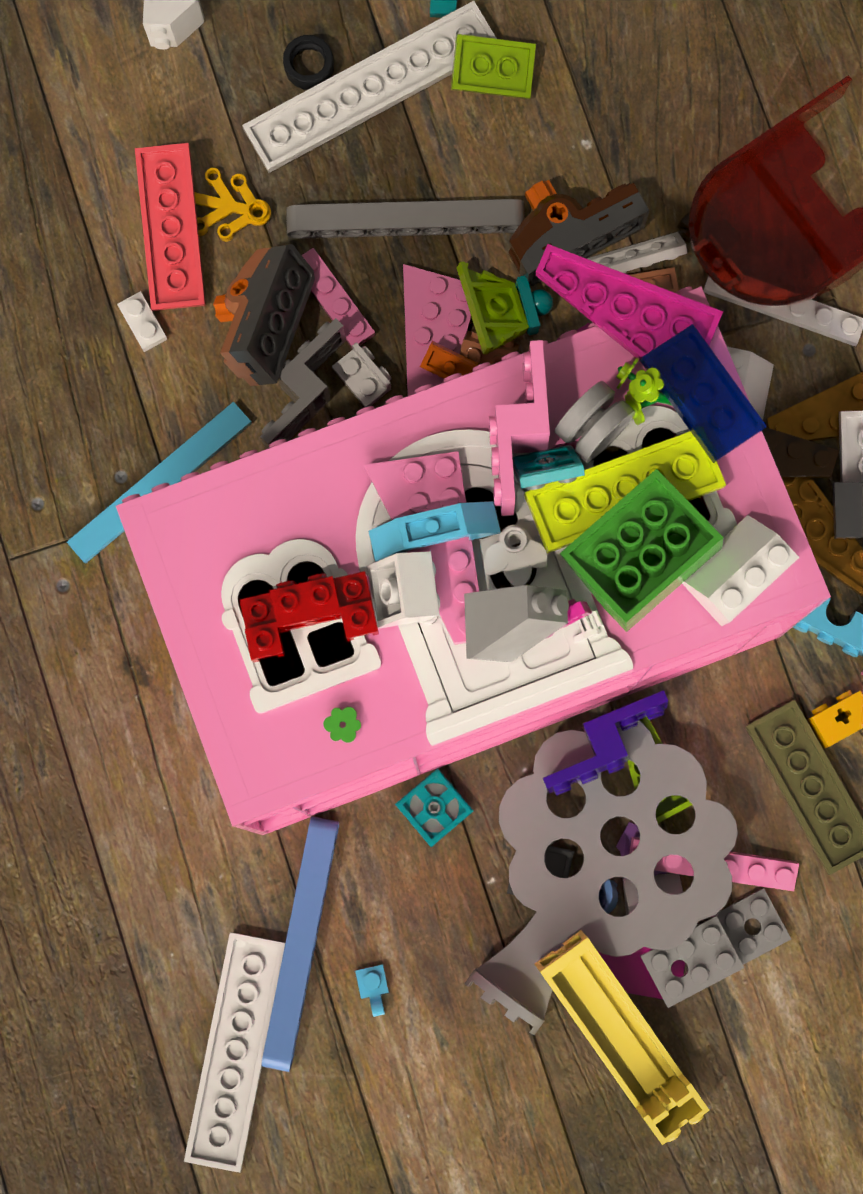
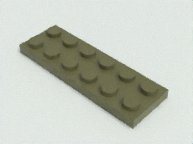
[745,700,863,875]

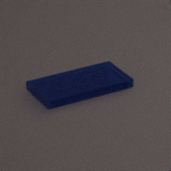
[640,324,767,463]

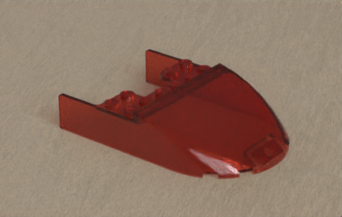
[689,75,863,306]

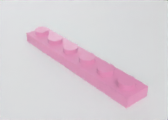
[629,837,799,891]

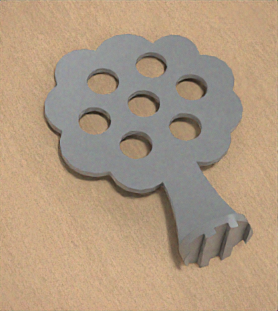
[465,720,738,1035]

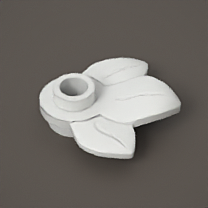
[484,525,548,587]

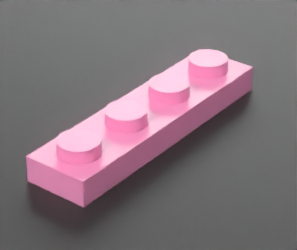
[302,248,375,349]

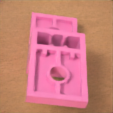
[489,340,550,516]

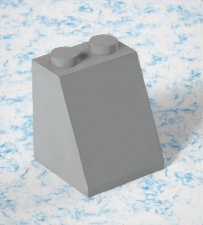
[464,585,569,662]

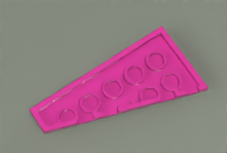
[536,244,723,399]

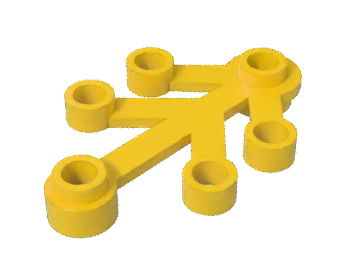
[195,168,271,242]

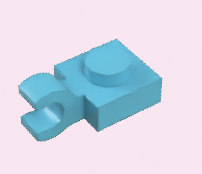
[355,965,389,1017]

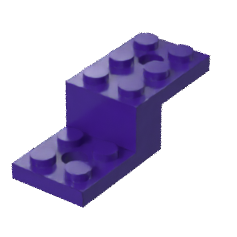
[543,690,668,796]

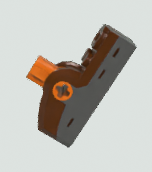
[508,180,649,287]

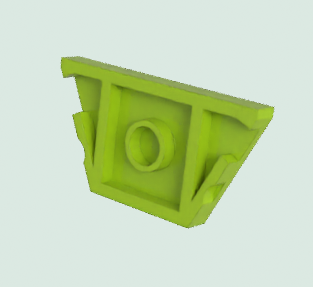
[457,261,529,354]

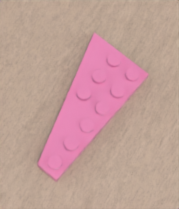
[403,264,472,396]
[364,451,479,645]

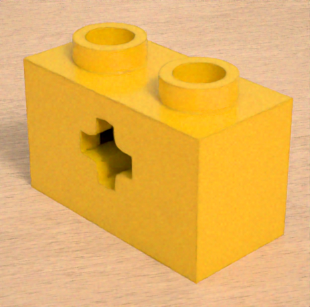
[807,690,863,749]

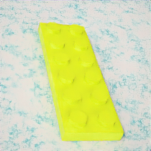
[524,427,726,554]

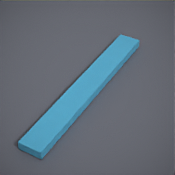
[67,402,252,564]

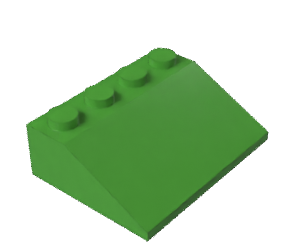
[560,469,724,632]

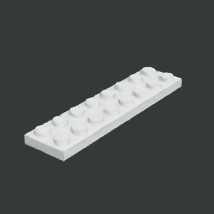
[184,932,285,1173]

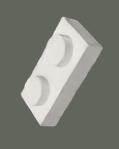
[117,291,167,352]

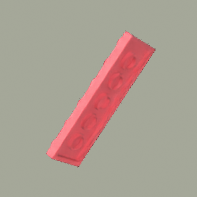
[135,143,206,311]

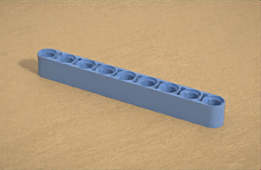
[261,816,339,1072]

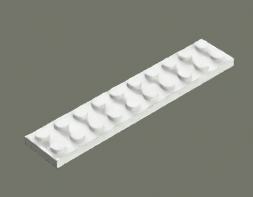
[242,1,497,173]

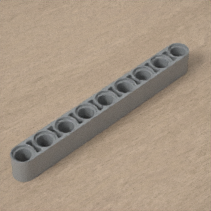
[286,199,525,239]

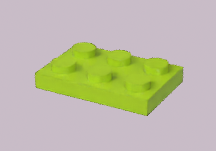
[451,34,536,99]

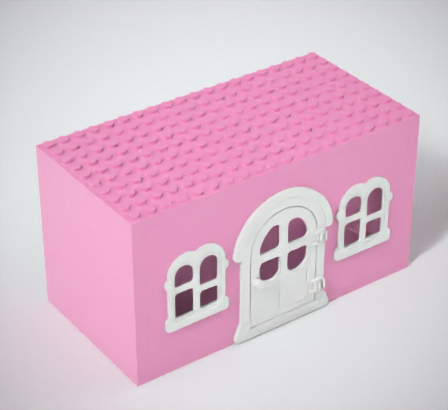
[116,286,831,835]

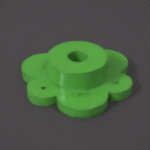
[323,707,361,743]

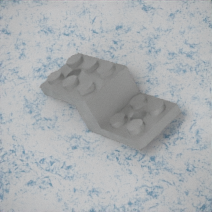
[260,318,346,449]
[640,888,791,1008]

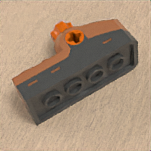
[213,244,315,386]

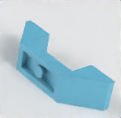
[368,501,501,562]

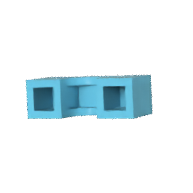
[793,598,863,657]

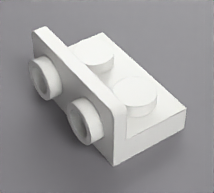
[332,342,392,407]

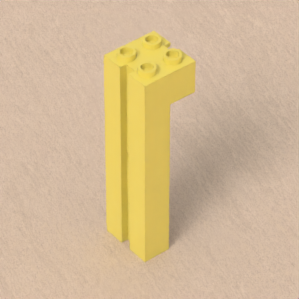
[534,930,709,1145]

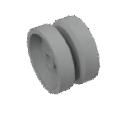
[555,381,636,463]

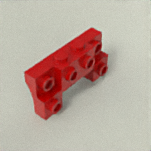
[240,571,379,663]

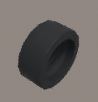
[283,35,334,90]

